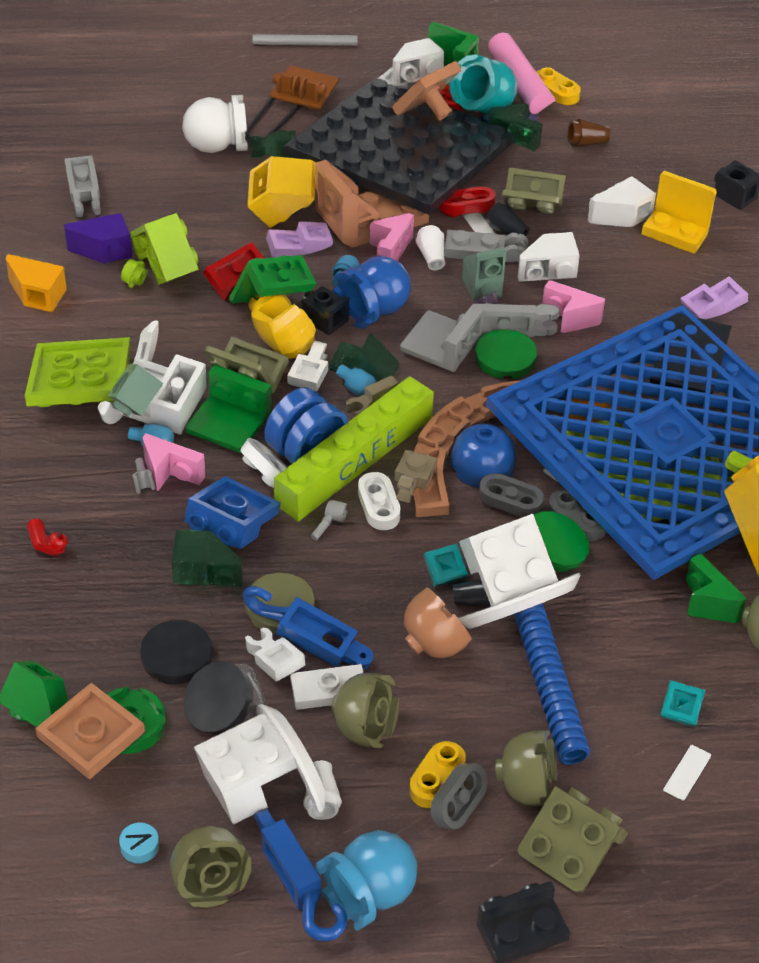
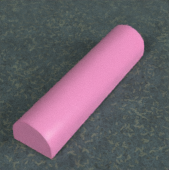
[488,33,556,115]

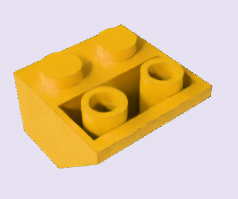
[247,156,315,228]

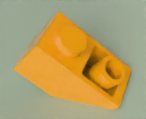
[5,254,67,312]

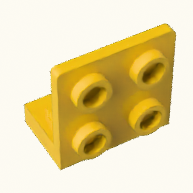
[641,171,716,254]

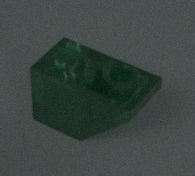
[171,529,243,587]

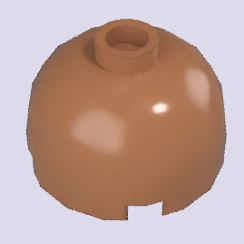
[403,587,472,659]

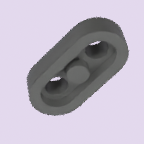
[479,473,544,517]
[548,489,606,541]
[431,763,488,829]

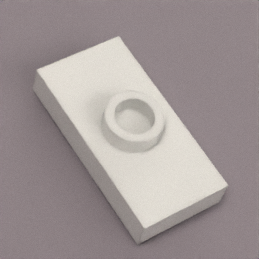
[290,664,363,710]

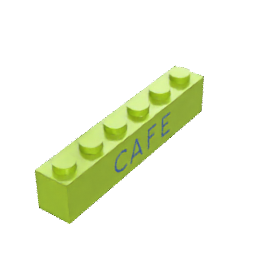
[274,376,434,522]

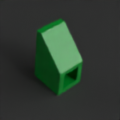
[0,661,69,730]

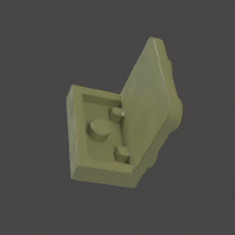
[502,167,566,214]
[204,337,289,394]
[518,786,629,892]

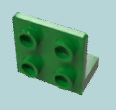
[428,22,479,66]
[229,255,316,303]
[185,364,272,453]

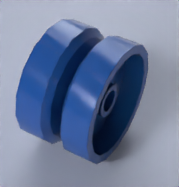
[264,387,348,464]

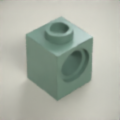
[108,364,164,417]

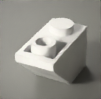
[393,38,444,86]
[587,177,656,227]
[517,232,579,282]

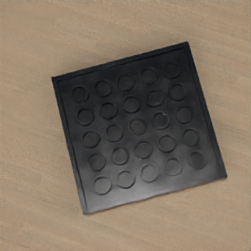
[284,78,515,215]

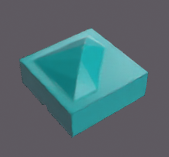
[423,543,468,587]
[660,680,706,727]

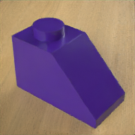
[64,213,132,263]

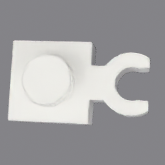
[245,627,306,682]

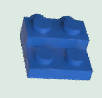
[184,476,281,549]

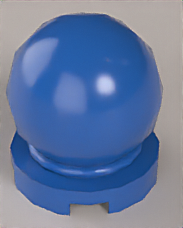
[333,255,412,329]

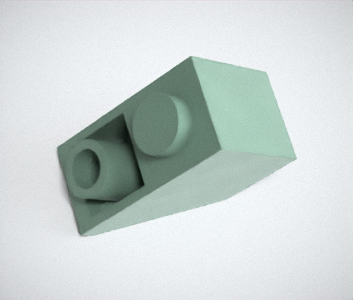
[462,248,506,303]

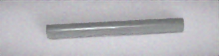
[253,34,357,46]

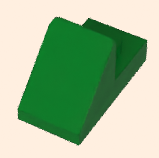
[685,553,747,623]

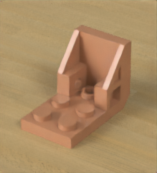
[315,160,429,248]

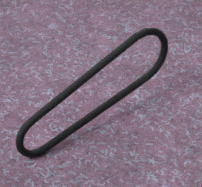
[245,97,302,142]

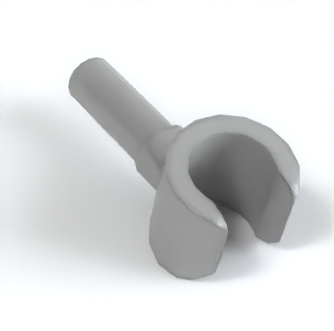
[132,458,156,494]
[311,500,348,541]

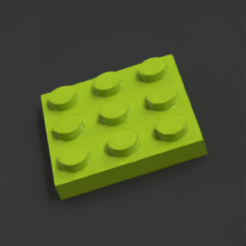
[25,337,132,407]

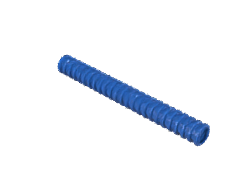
[514,603,590,765]

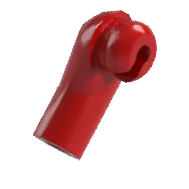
[27,519,68,556]

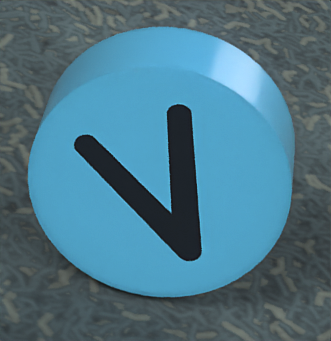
[119,823,159,863]

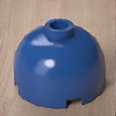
[450,423,516,488]

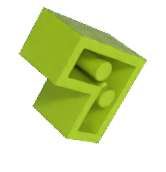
[129,213,199,285]

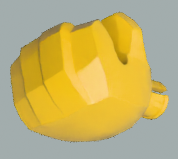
[248,294,316,359]

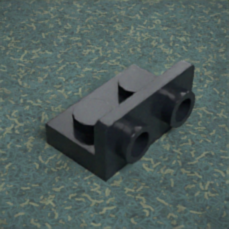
[477,881,570,963]

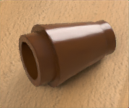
[567,119,610,147]

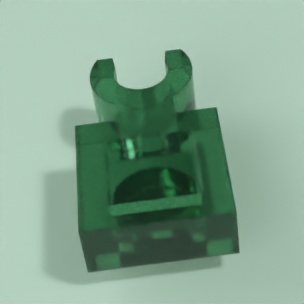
[249,130,296,158]

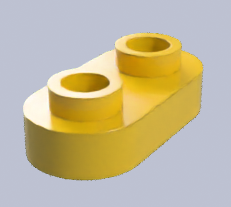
[537,67,581,105]
[409,741,466,808]

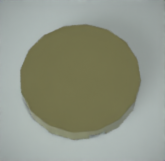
[245,572,315,634]

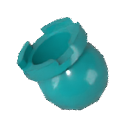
[450,54,517,114]

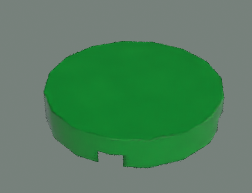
[475,329,537,379]
[533,511,589,572]
[107,687,166,754]

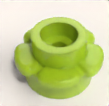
[121,259,147,288]

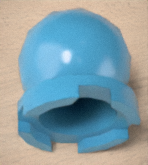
[315,830,417,931]

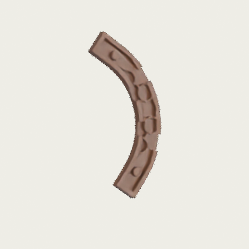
[412,380,541,517]

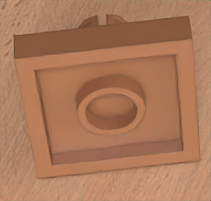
[392,61,462,121]
[35,683,145,780]

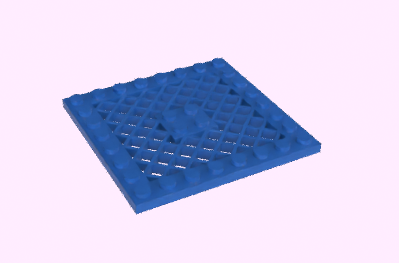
[486,305,759,580]

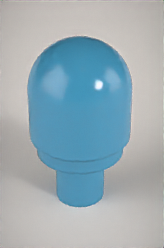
[332,255,360,287]
[336,364,376,397]
[128,423,174,447]

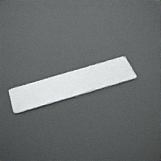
[462,213,496,234]
[663,745,711,800]

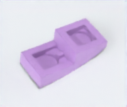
[266,222,333,257]
[680,276,748,319]

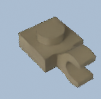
[346,375,399,417]
[394,450,437,503]

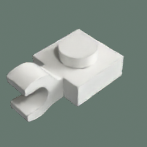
[287,341,328,392]

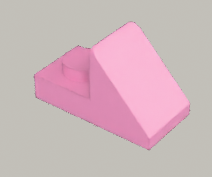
[370,213,414,261]
[542,280,605,333]
[143,434,206,491]

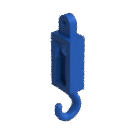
[243,586,373,670]
[254,809,347,942]

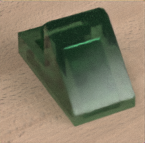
[488,103,543,151]
[330,333,399,382]

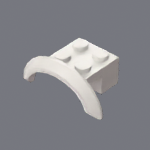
[97,320,207,435]
[458,514,581,629]
[194,704,326,825]

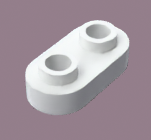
[240,438,288,488]
[358,472,401,530]

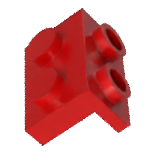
[203,242,274,301]

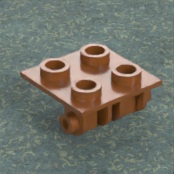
[269,65,340,110]

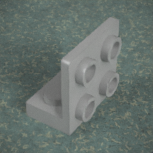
[400,304,484,372]

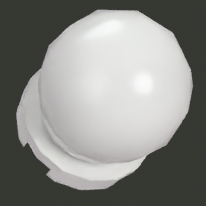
[182,95,248,153]

